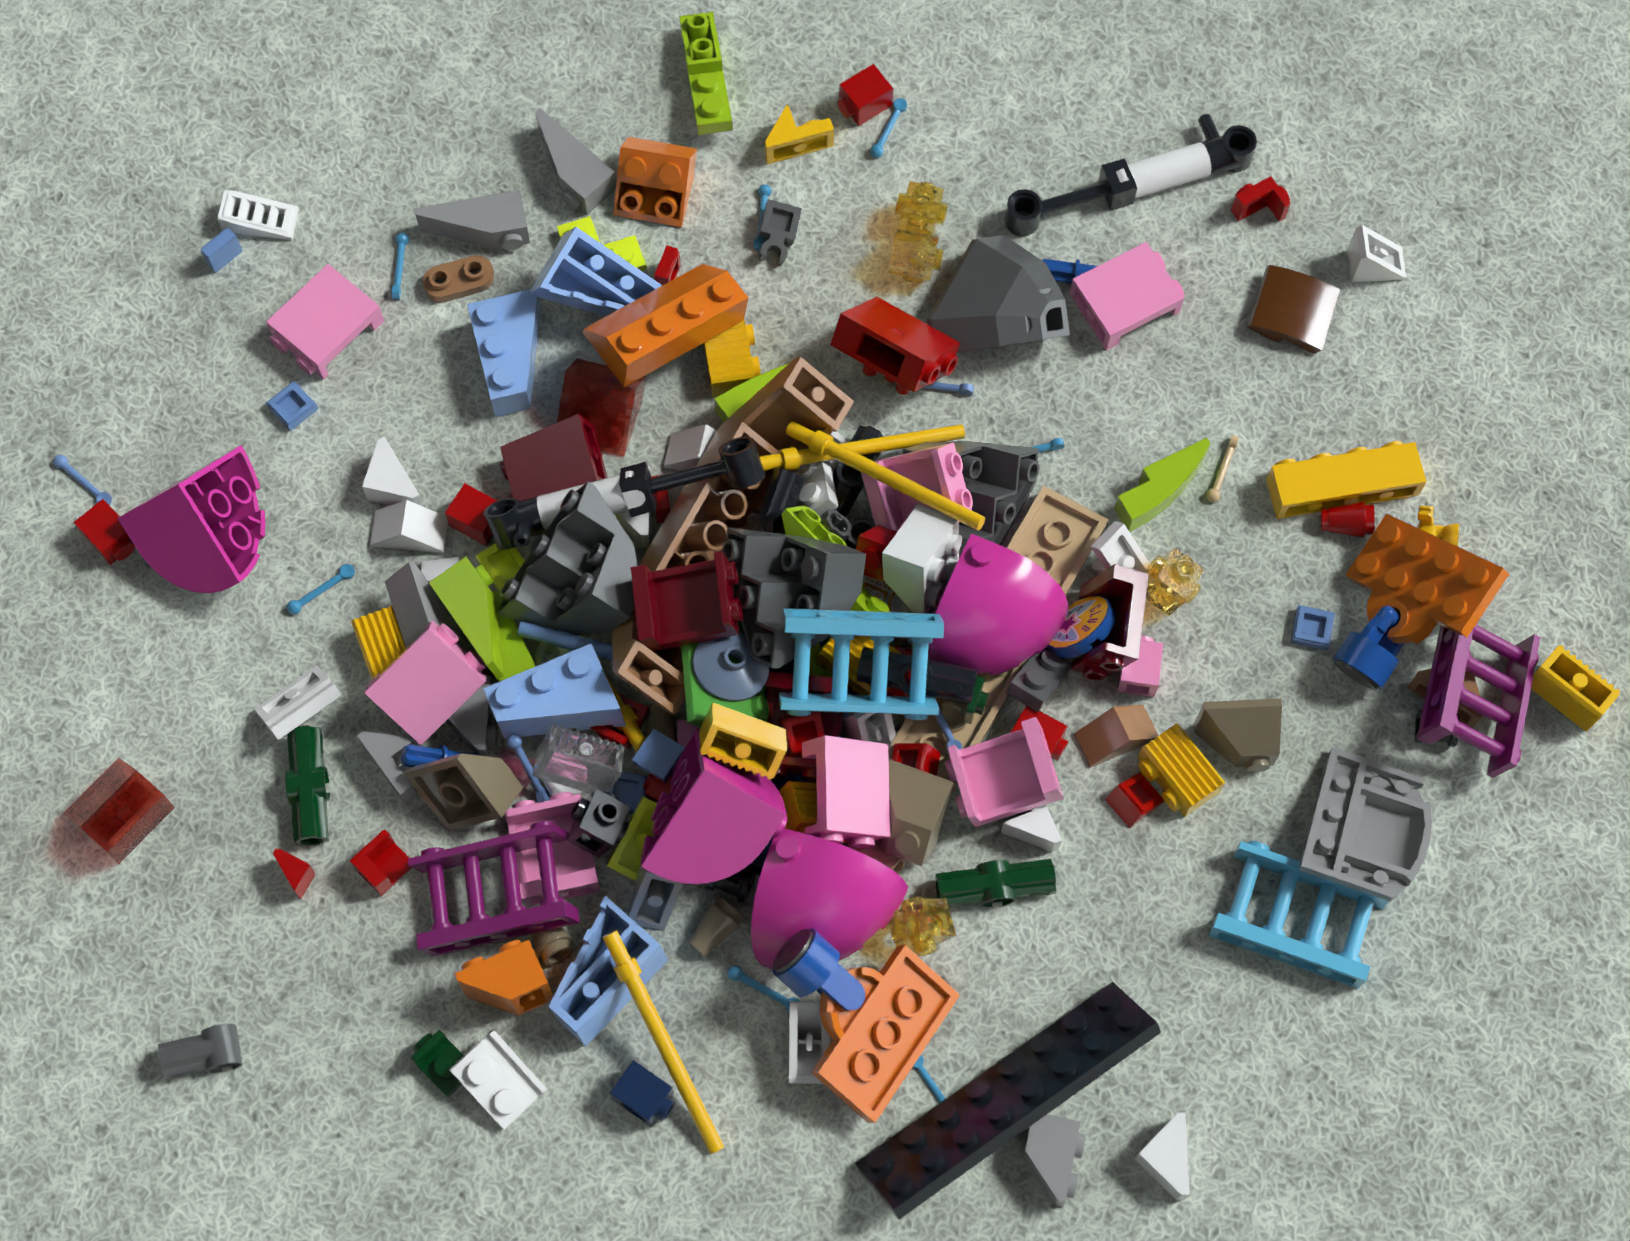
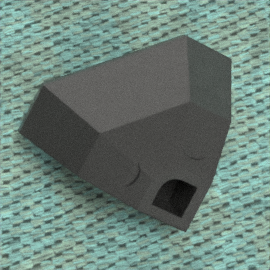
[927,235,1070,352]
[903,441,1040,558]
[498,481,638,634]
[722,528,866,668]

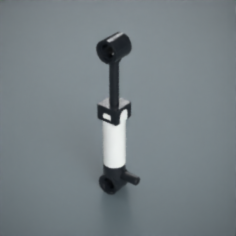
[1005,114,1257,236]
[484,436,765,549]

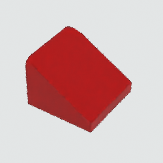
[778,711,825,757]
[891,743,940,776]
[1105,772,1164,828]
[273,848,315,899]

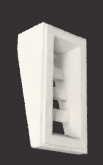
[218,190,299,241]

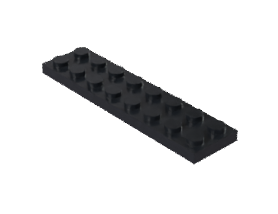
[855,982,1161,1220]

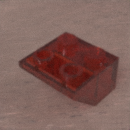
[557,358,646,456]
[63,758,174,864]

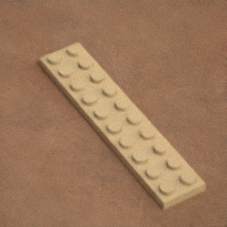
[888,485,1109,797]

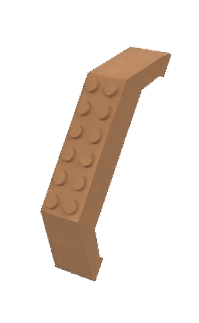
[612,357,854,715]

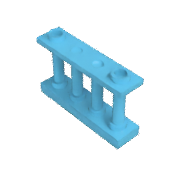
[779,608,944,720]
[1208,841,1389,989]

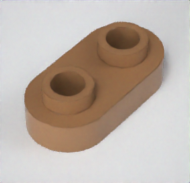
[423,256,494,302]

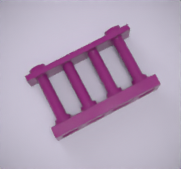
[1417,624,1541,778]
[408,821,580,956]

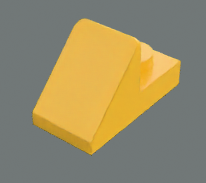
[765,105,834,165]

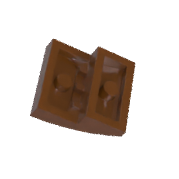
[1247,265,1340,354]

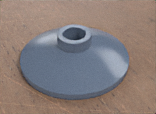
[692,631,769,702]

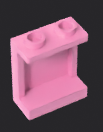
[1069,242,1184,350]
[266,264,384,380]
[861,442,973,532]
[364,620,488,745]
[945,717,1064,827]
[802,736,890,848]
[505,792,601,908]

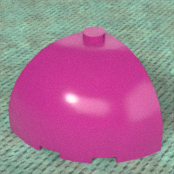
[118,445,265,593]
[928,533,1068,676]
[641,727,787,884]
[751,828,909,969]

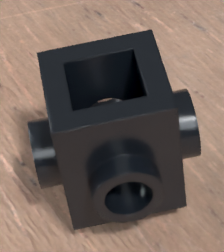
[567,789,630,858]

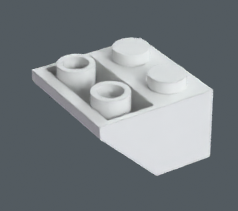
[882,504,962,614]

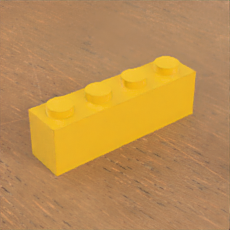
[1266,441,1427,519]

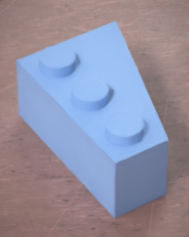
[528,227,662,316]
[467,289,542,417]
[483,644,626,739]
[548,896,668,1046]

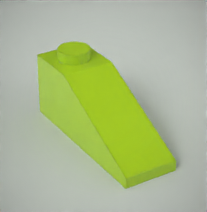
[428,557,504,680]

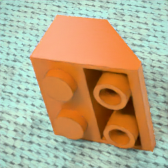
[613,137,697,227]
[454,940,554,1016]

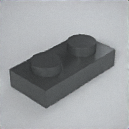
[1005,648,1072,712]

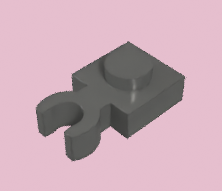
[758,199,802,266]

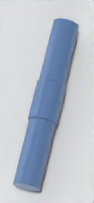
[517,621,613,660]

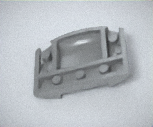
[1299,747,1432,902]

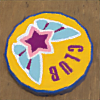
[1047,595,1117,658]

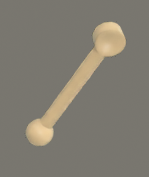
[1206,435,1239,503]

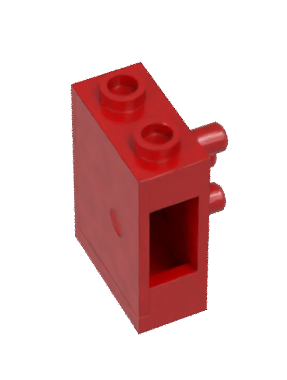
[830,296,960,395]

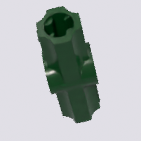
[285,725,330,846]
[935,859,1057,909]

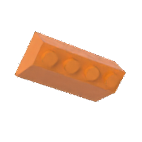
[582,264,749,387]

